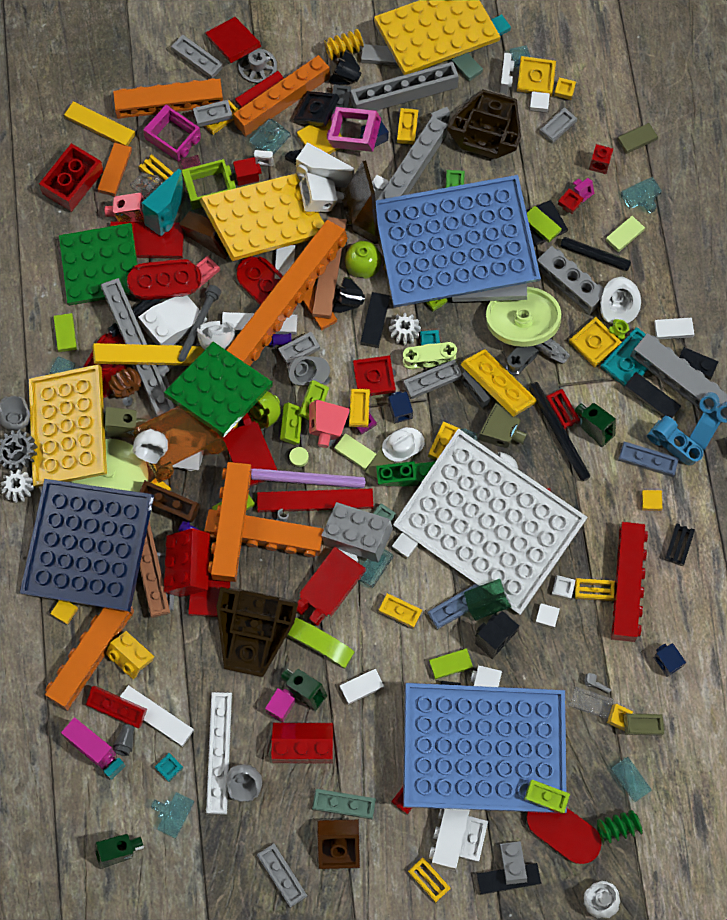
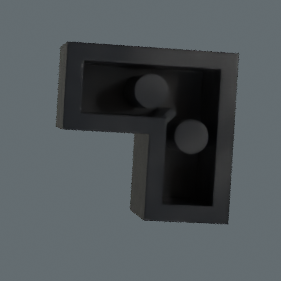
[475,611,520,659]

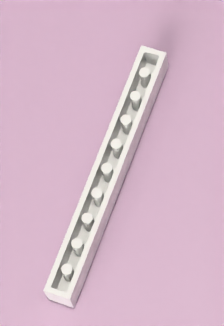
[429,665,502,871]

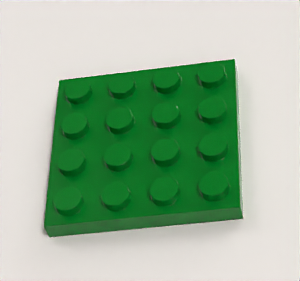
[59,223,138,306]
[164,342,273,437]

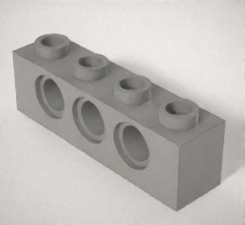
[537,246,604,315]

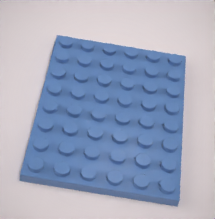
[376,175,541,308]
[403,683,567,813]

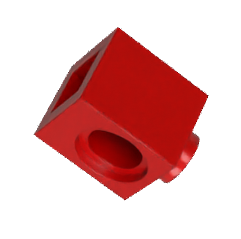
[589,144,613,174]

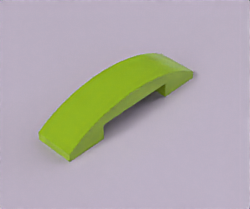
[287,618,355,669]

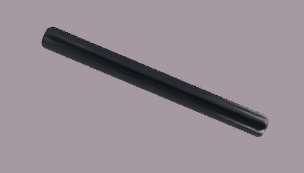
[529,382,590,482]

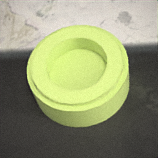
[289,447,309,467]

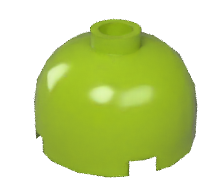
[345,241,381,279]
[249,391,280,429]

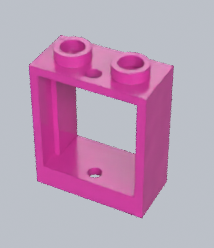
[143,105,201,162]
[327,107,381,152]
[61,717,116,770]

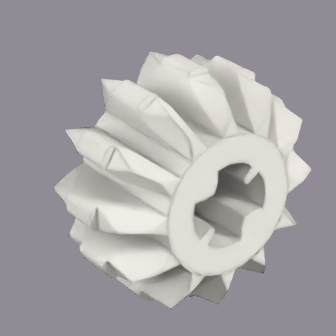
[389,313,421,345]
[0,469,34,503]

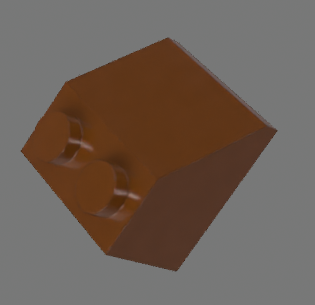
[318,819,360,869]

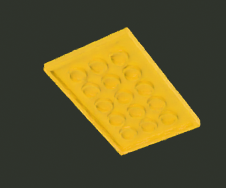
[374,0,501,75]
[200,173,324,261]
[29,364,107,488]

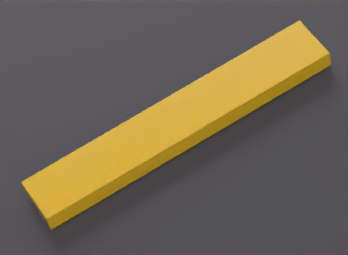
[92,343,205,366]

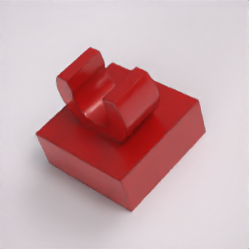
[558,188,584,214]

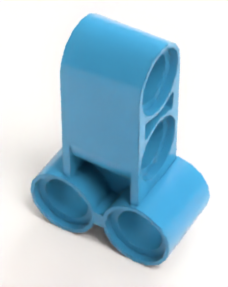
[689,392,727,451]
[647,416,703,465]

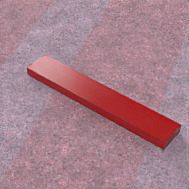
[257,488,374,513]

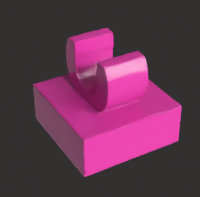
[573,178,595,203]

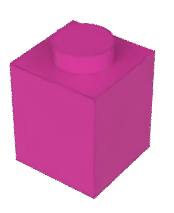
[265,688,295,723]

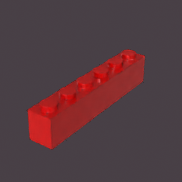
[611,522,648,642]

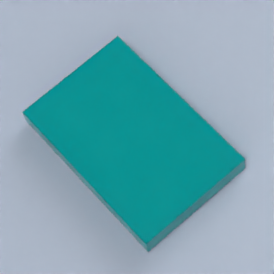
[600,327,648,386]

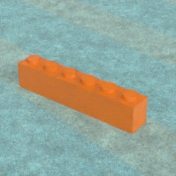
[233,55,330,137]
[113,78,223,119]
[208,462,252,582]
[204,509,324,557]
[45,606,134,711]

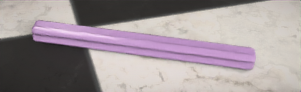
[251,469,365,488]

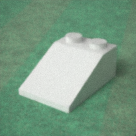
[296,142,354,188]
[138,296,207,345]

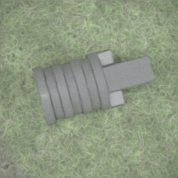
[535,338,570,364]

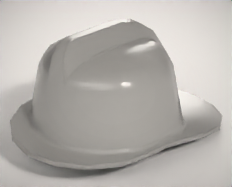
[287,356,330,386]

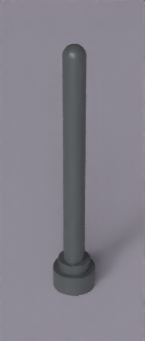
[178,285,221,362]

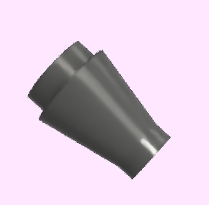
[113,724,135,756]

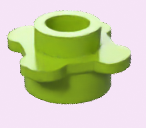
[609,319,629,340]

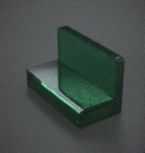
[464,579,511,621]

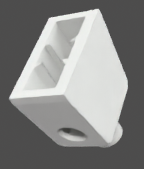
[299,173,344,212]

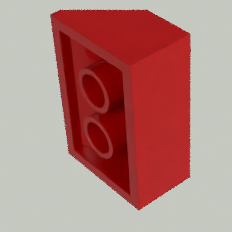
[271,723,333,764]

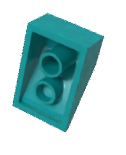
[141,169,184,236]

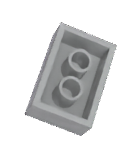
[321,502,393,563]

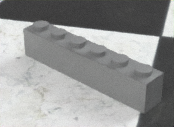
[351,62,459,111]
[377,116,448,200]
[630,333,727,425]

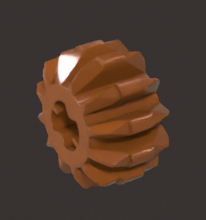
[108,367,142,399]

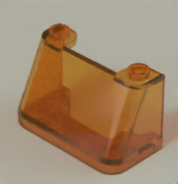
[133,406,227,483]

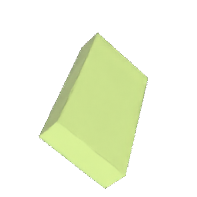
[605,216,645,253]
[334,433,377,471]

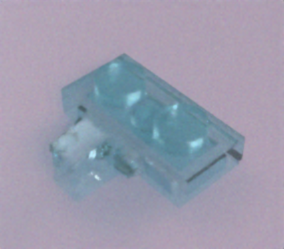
[621,177,662,214]
[151,792,195,839]

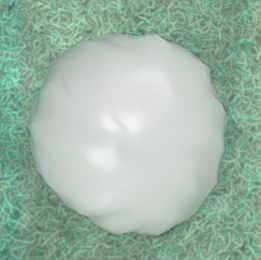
[133,429,168,464]
[584,881,620,918]

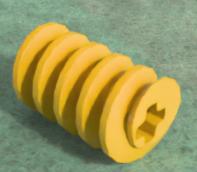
[324,29,364,61]

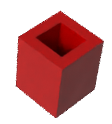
[233,157,262,186]

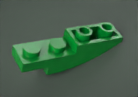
[376,461,436,486]

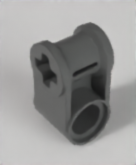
[505,346,539,376]

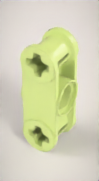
[402,342,457,369]

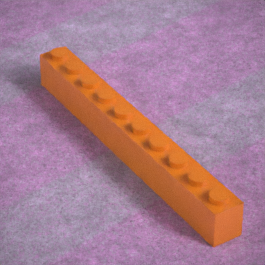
[227,220,348,366]

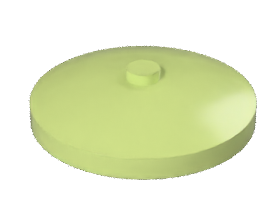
[486,287,561,347]
[72,439,149,492]

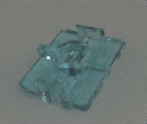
[250,118,291,155]

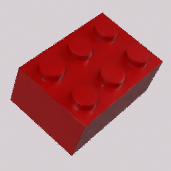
[39,143,104,212]
[164,528,210,597]

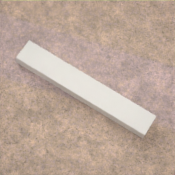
[206,692,232,815]

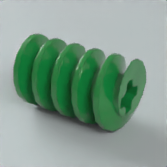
[597,810,643,845]

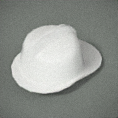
[382,427,425,462]

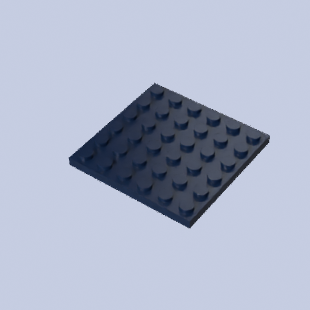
[20,479,154,612]

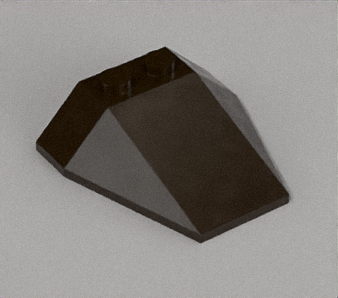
[447,89,521,159]
[342,160,379,244]
[217,587,298,677]

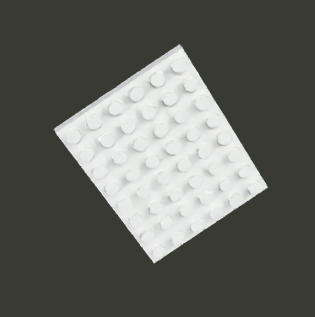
[393,429,588,615]

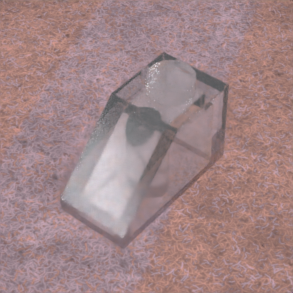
[129,173,163,199]

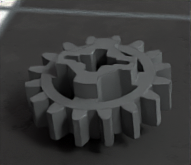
[0,429,38,472]

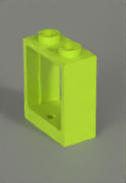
[182,159,236,210]

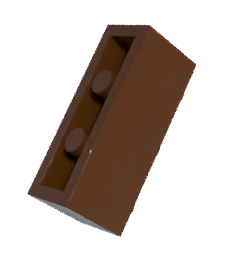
[140,480,201,522]

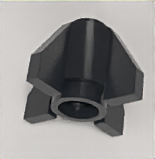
[329,50,362,85]
[333,277,365,313]

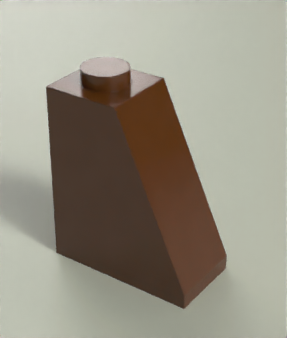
[179,211,228,259]

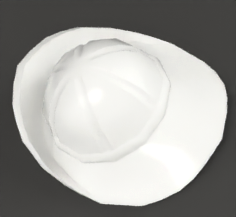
[600,277,641,324]

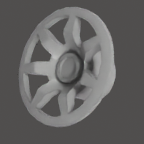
[239,49,277,83]

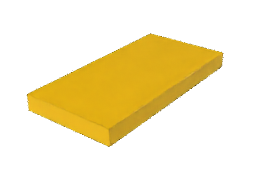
[461,349,537,417]

